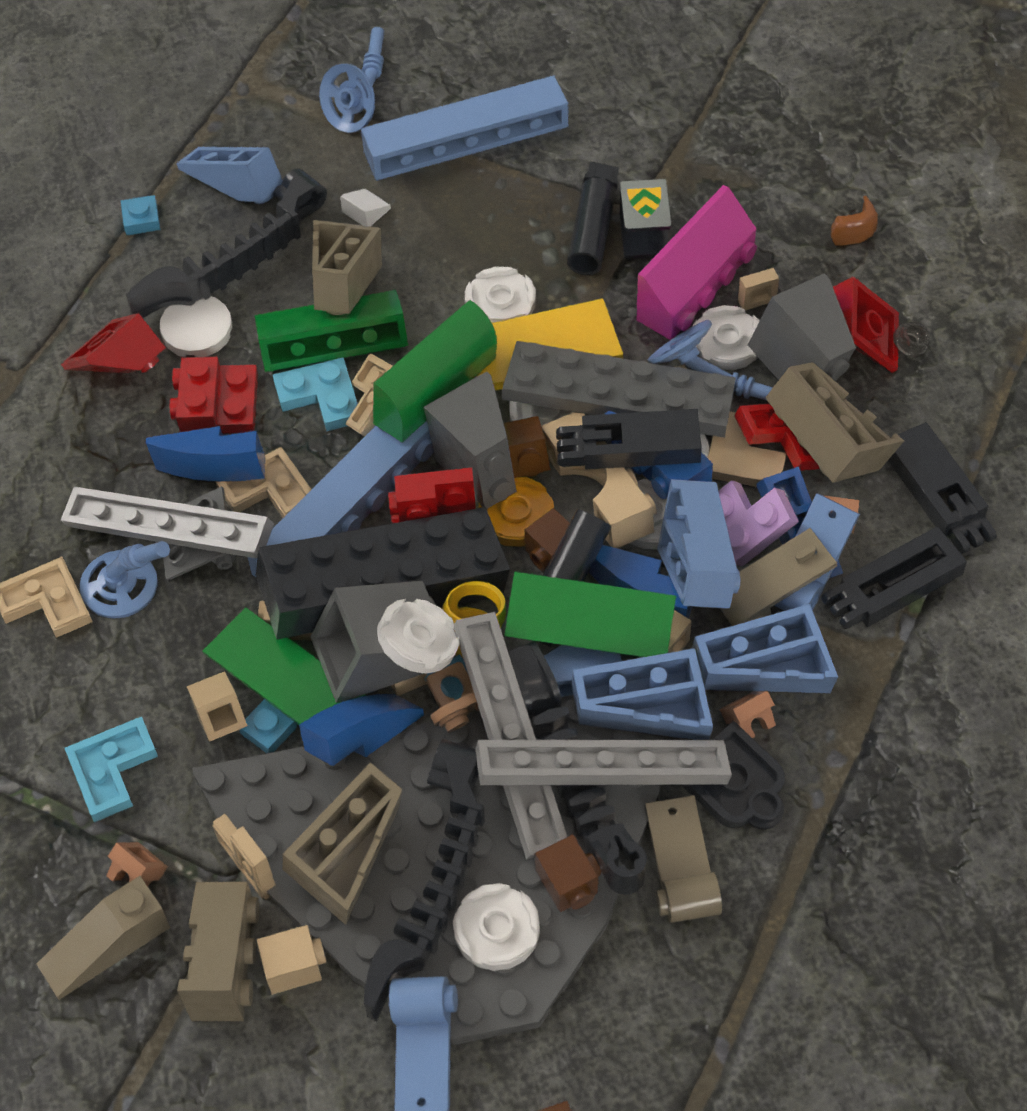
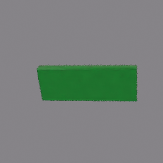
[254,290,408,372]
[373,300,497,443]
[504,572,676,657]
[202,608,366,725]

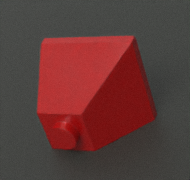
[833,276,899,373]
[61,313,166,373]

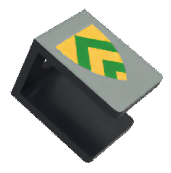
[619,179,671,259]

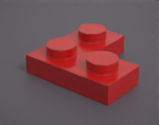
[734,404,820,471]

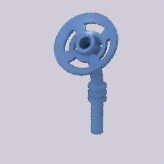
[319,27,384,133]
[648,320,773,401]
[80,541,170,618]

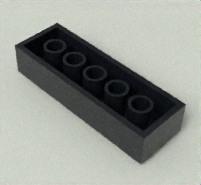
[256,507,510,640]

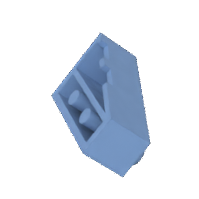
[657,479,740,608]
[692,604,838,693]
[571,648,713,740]

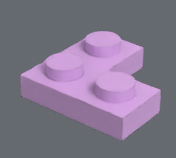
[718,480,799,566]

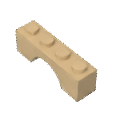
[541,412,657,548]

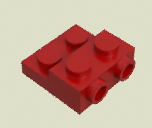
[170,357,258,434]
[388,468,476,523]

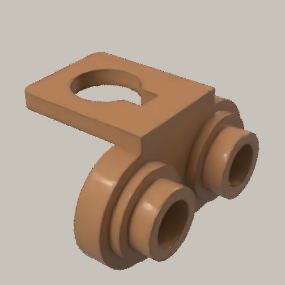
[426,662,479,733]

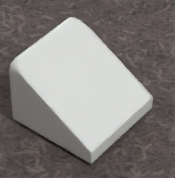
[340,189,391,226]

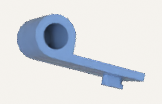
[774,493,860,611]
[389,976,458,1111]

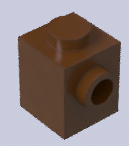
[503,416,551,478]
[524,508,569,571]
[535,834,601,912]

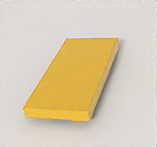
[476,298,623,391]

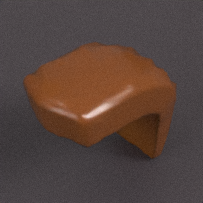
[831,196,878,246]

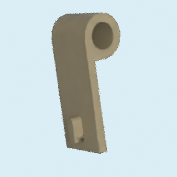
[720,528,837,626]
[645,795,722,923]

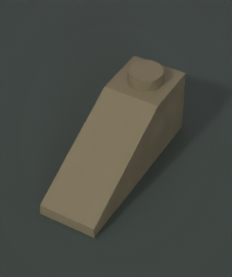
[36,876,171,1000]

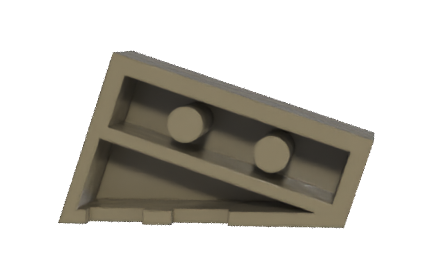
[312,220,382,315]
[765,362,904,483]
[282,762,402,925]
[177,882,259,1021]

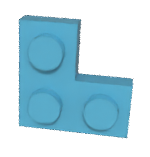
[273,357,358,431]
[65,716,158,822]

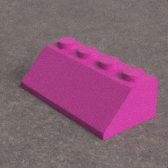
[636,185,757,340]

